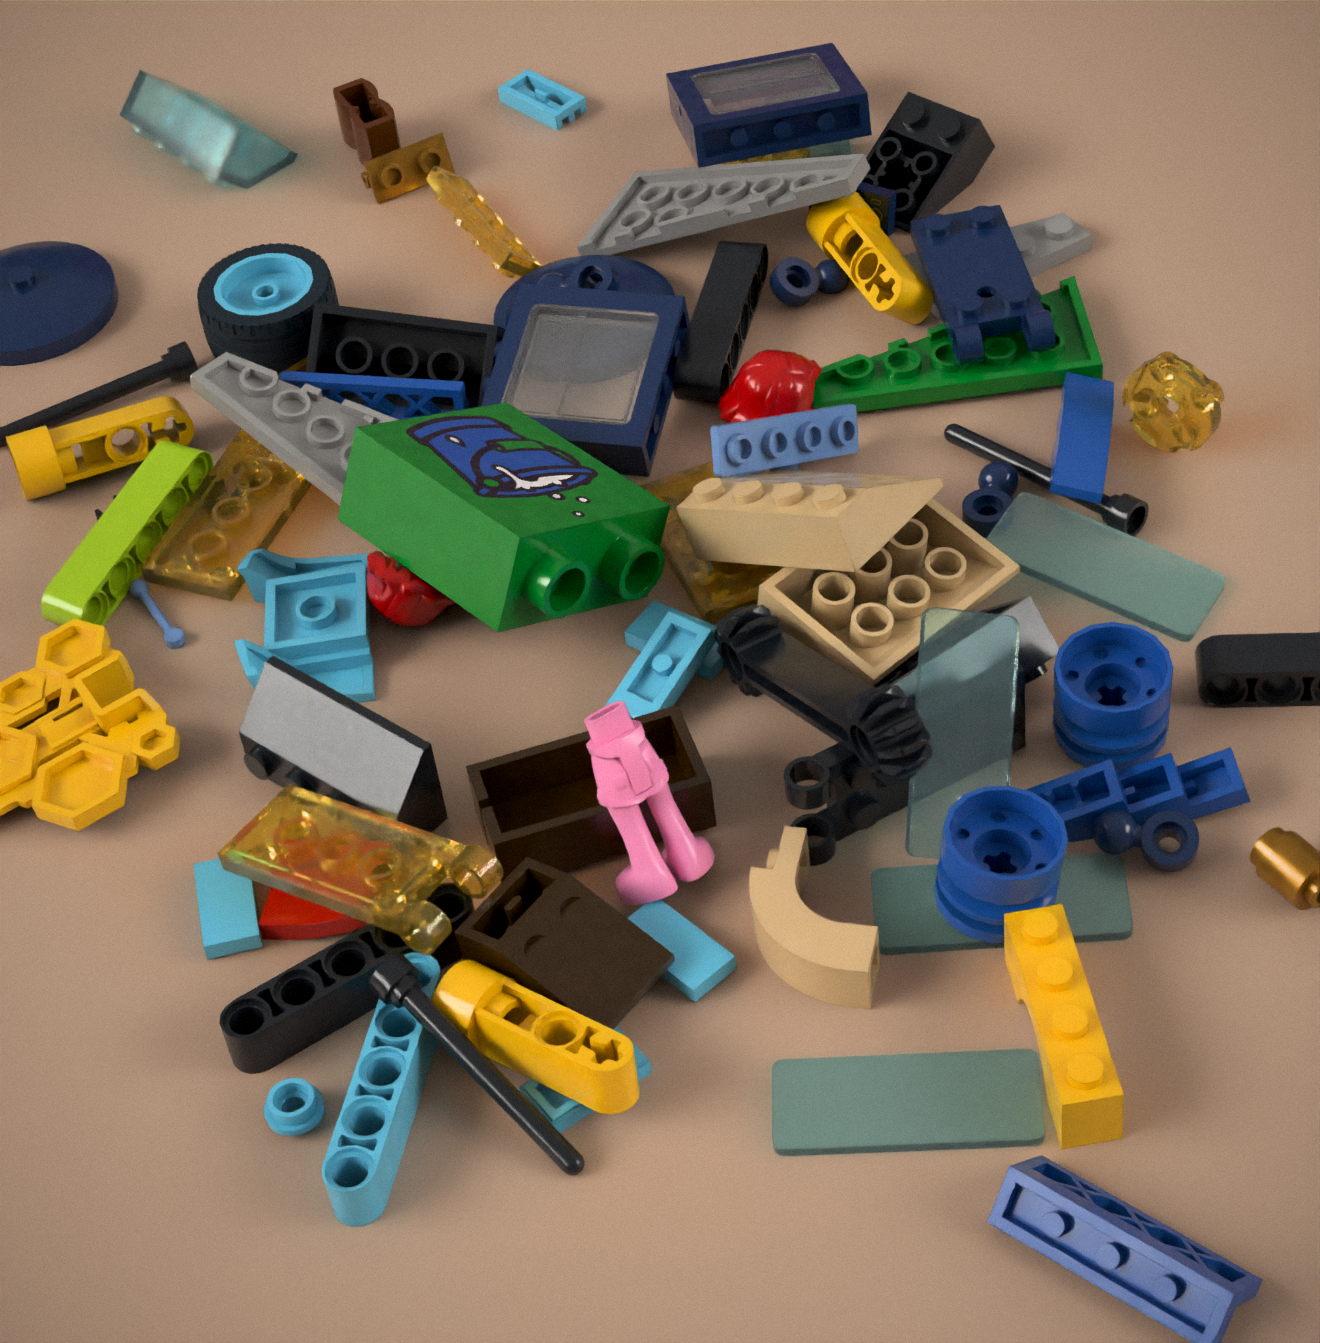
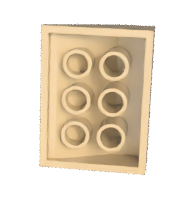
[676,470,944,572]
[757,498,1020,686]

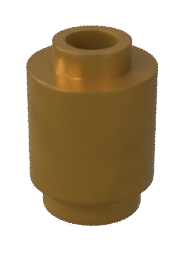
[1250,827,1320,910]

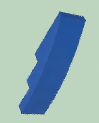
[1050,372,1114,504]
[1026,747,1251,842]

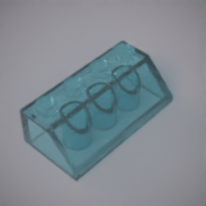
[120,70,298,189]

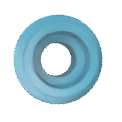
[264,1078,325,1136]

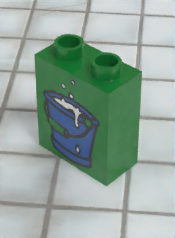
[338,402,670,632]

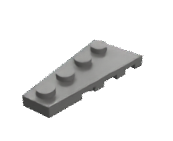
[903,213,1092,320]

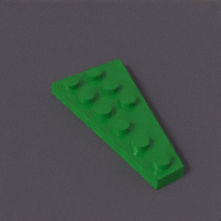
[812,276,1103,412]

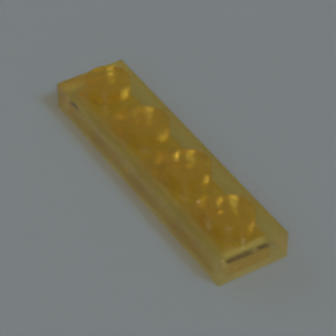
[425,165,542,278]

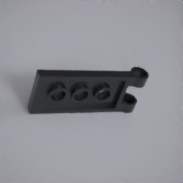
[784,657,1026,866]

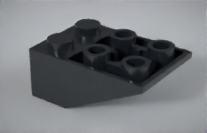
[862,92,995,233]

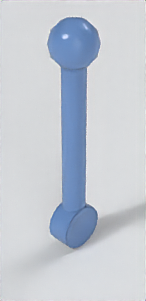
[130,579,186,649]

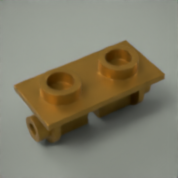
[361,132,455,204]

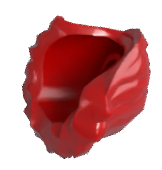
[718,349,822,423]
[367,551,455,627]

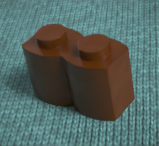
[333,78,401,165]

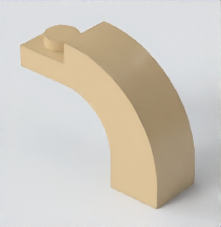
[749,826,880,1009]

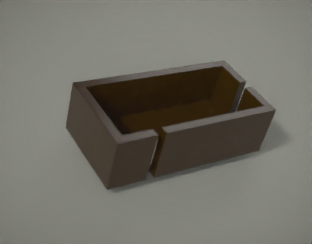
[466,705,717,883]

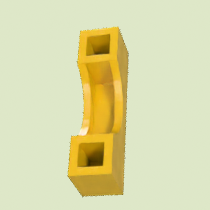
[1004,904,1124,1149]

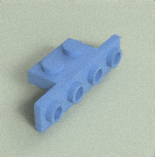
[710,404,859,477]

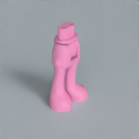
[584,701,715,905]

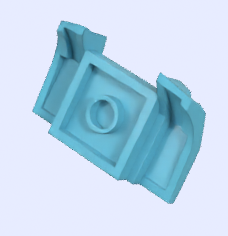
[234,548,375,703]

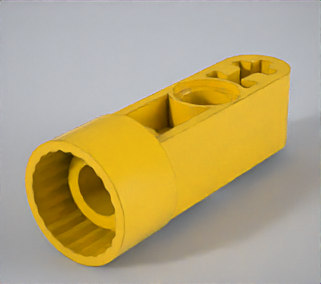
[806,191,933,325]
[6,396,194,501]
[432,959,640,1114]

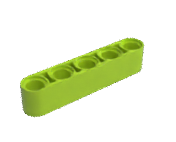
[41,440,214,626]

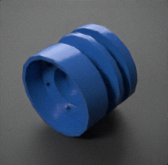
[1052,622,1173,771]
[934,786,1068,943]

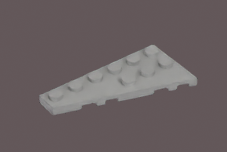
[577,153,870,256]
[190,352,398,505]

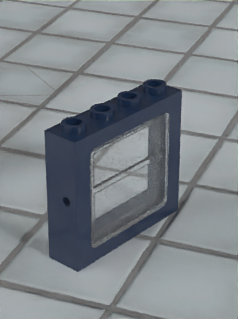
[666,43,872,168]
[481,283,690,477]

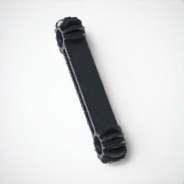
[714,604,932,786]

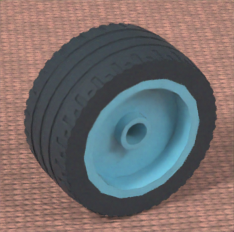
[197,243,339,375]

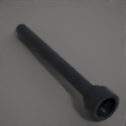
[0,341,198,448]
[944,423,1148,539]
[368,953,585,1176]

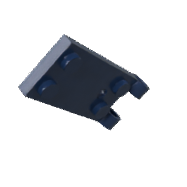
[910,205,1056,365]

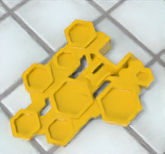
[0,618,181,831]

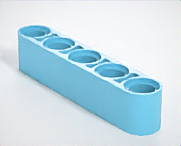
[321,952,442,1227]

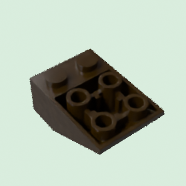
[454,857,675,1030]

